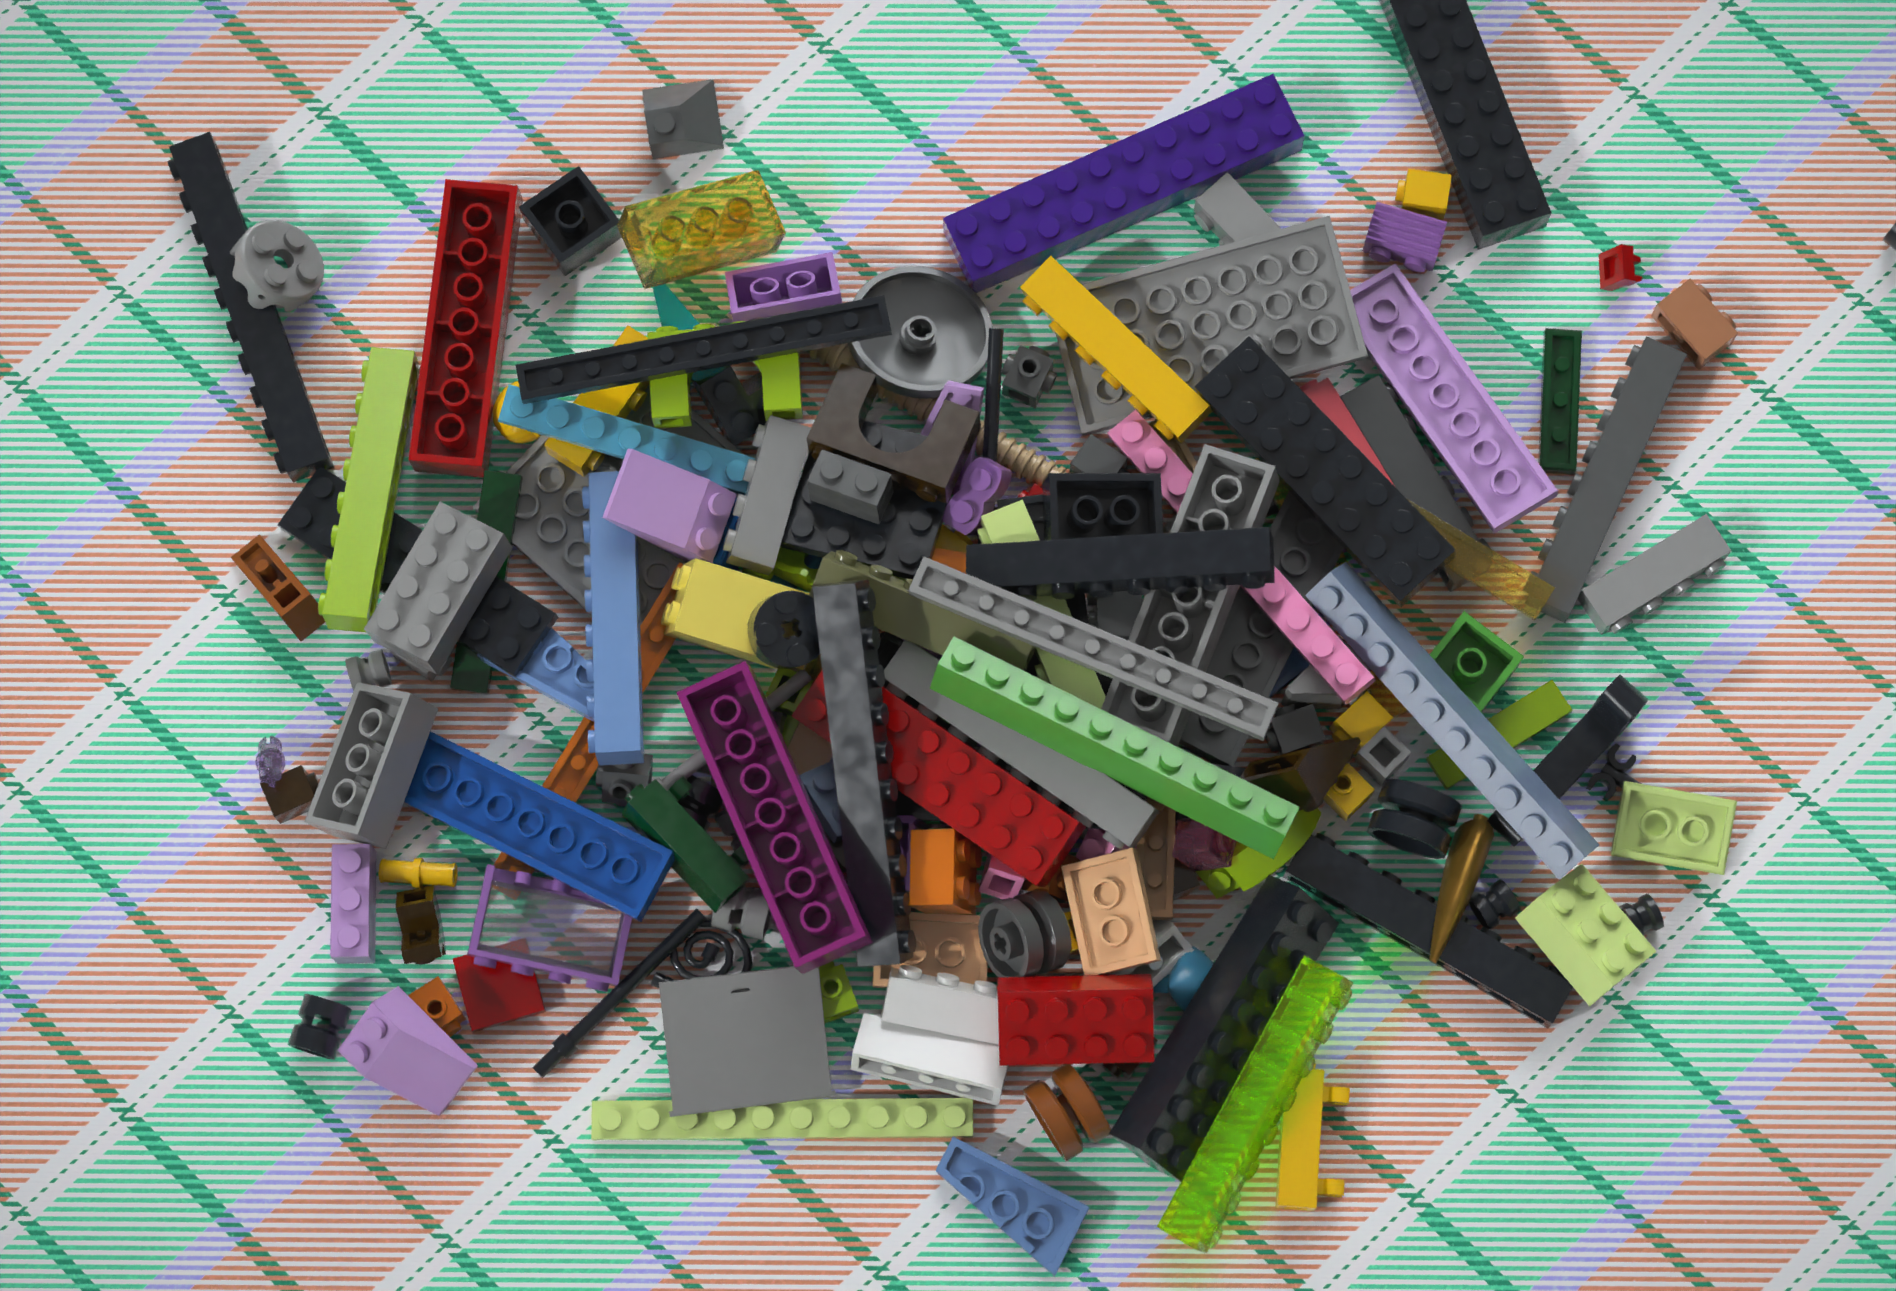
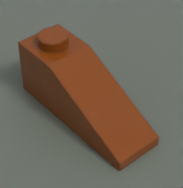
[231,534,325,642]

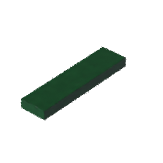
[1538,328,1582,475]

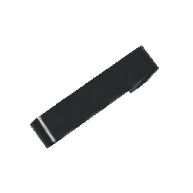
[1487,674,1649,847]

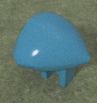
[1153,946,1214,1012]

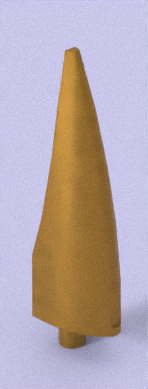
[1429,814,1494,963]

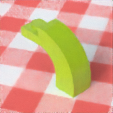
[1195,808,1321,899]

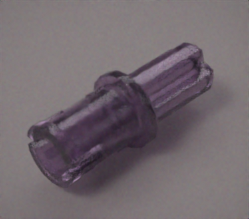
[255,736,285,787]

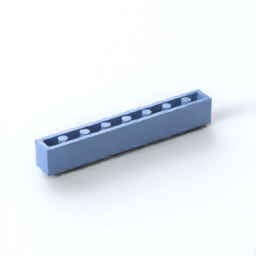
[582,471,644,766]

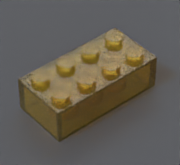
[617,170,786,289]

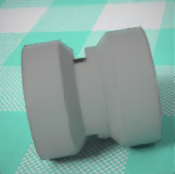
[345,649,392,691]

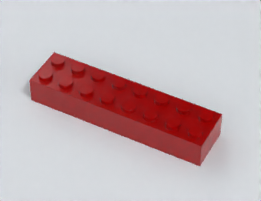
[408,179,523,478]
[792,671,1087,888]

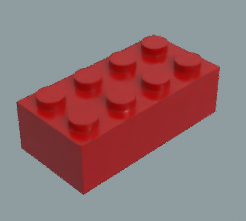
[997,974,1154,1066]

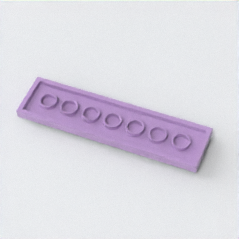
[1350,263,1558,534]

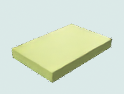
[1610,781,1737,875]

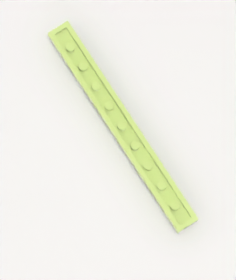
[591,1098,973,1140]

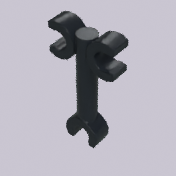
[1586,743,1641,801]

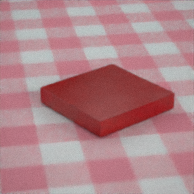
[453,938,546,1033]

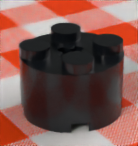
[748,591,820,669]

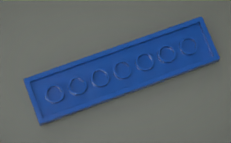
[404,731,675,922]

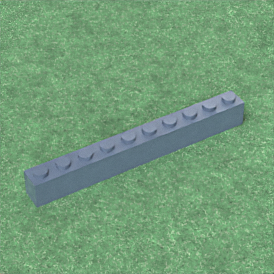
[1305,562,1599,880]

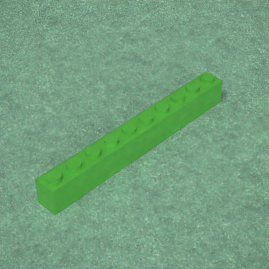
[929,636,1300,859]

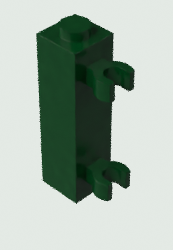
[622,776,750,913]

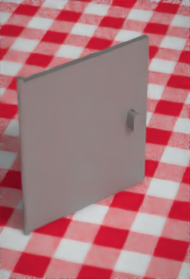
[659,966,836,1117]

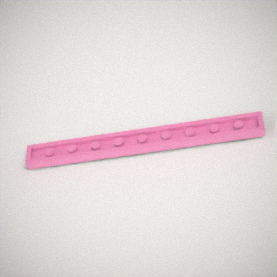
[1107,409,1375,705]

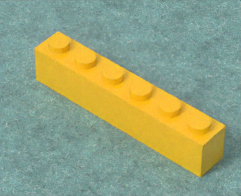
[1020,255,1212,443]

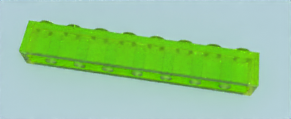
[1157,955,1353,1253]

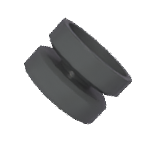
[978,889,1071,977]

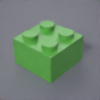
[1430,611,1524,713]

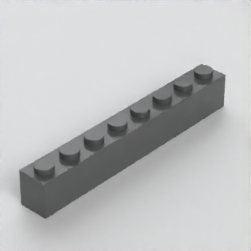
[1523,336,1687,623]

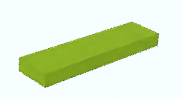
[1426,680,1573,790]

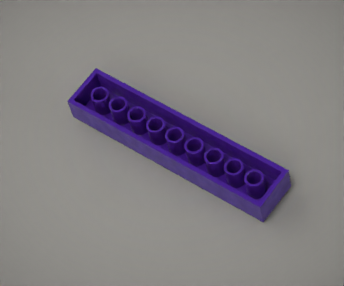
[943,73,1305,294]

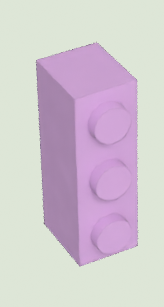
[330,844,377,964]

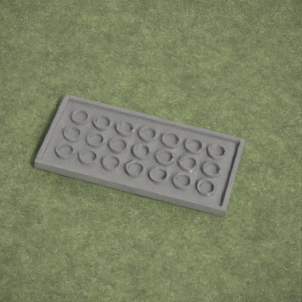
[1056,215,1368,436]

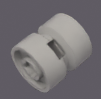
[711,886,772,940]

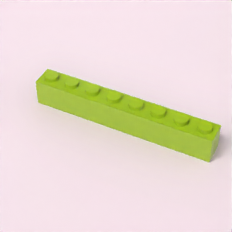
[318,347,420,632]

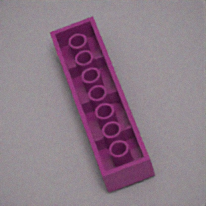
[676,660,872,974]

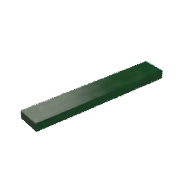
[450,470,523,695]

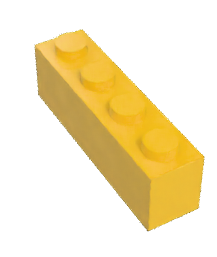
[544,325,650,478]

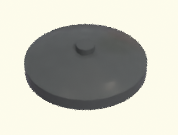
[848,266,993,399]

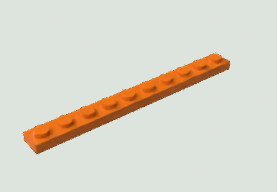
[492,562,683,901]

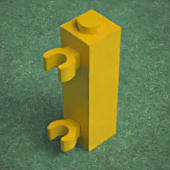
[1275,1061,1350,1212]

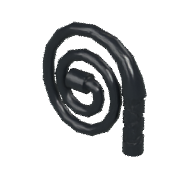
[651,919,753,989]

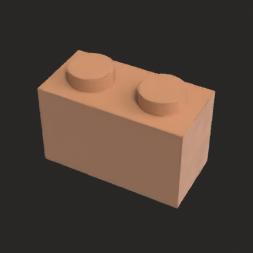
[1651,278,1738,370]

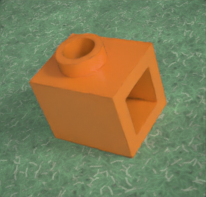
[408,976,466,1037]

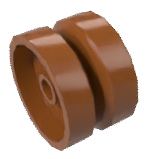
[1023,1064,1111,1162]

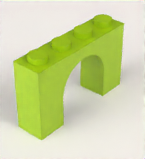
[647,321,803,428]

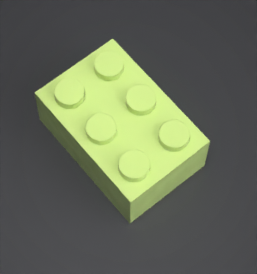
[1515,864,1656,1006]

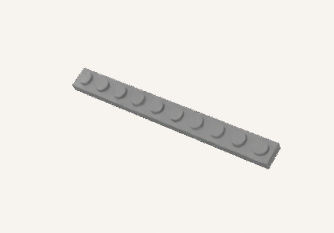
[908,557,1278,741]

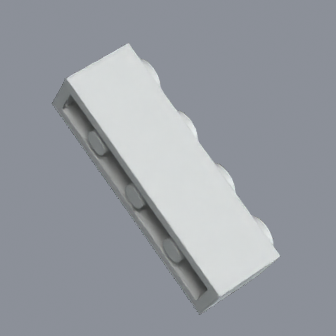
[881,965,999,1045]
[851,1013,1009,1106]

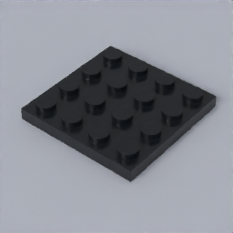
[780,421,954,579]

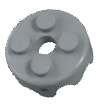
[230,220,324,312]

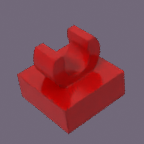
[1598,244,1642,291]

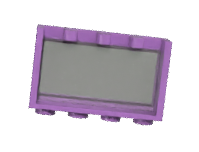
[467,864,632,992]

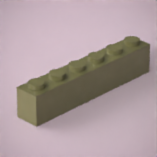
[809,550,1036,672]

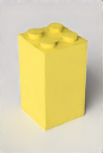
[661,558,810,672]

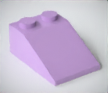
[602,449,737,563]
[337,986,478,1116]

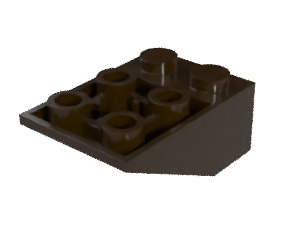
[1240,737,1361,812]

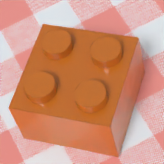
[909,829,982,915]

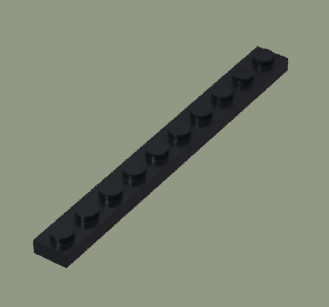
[515,295,892,404]

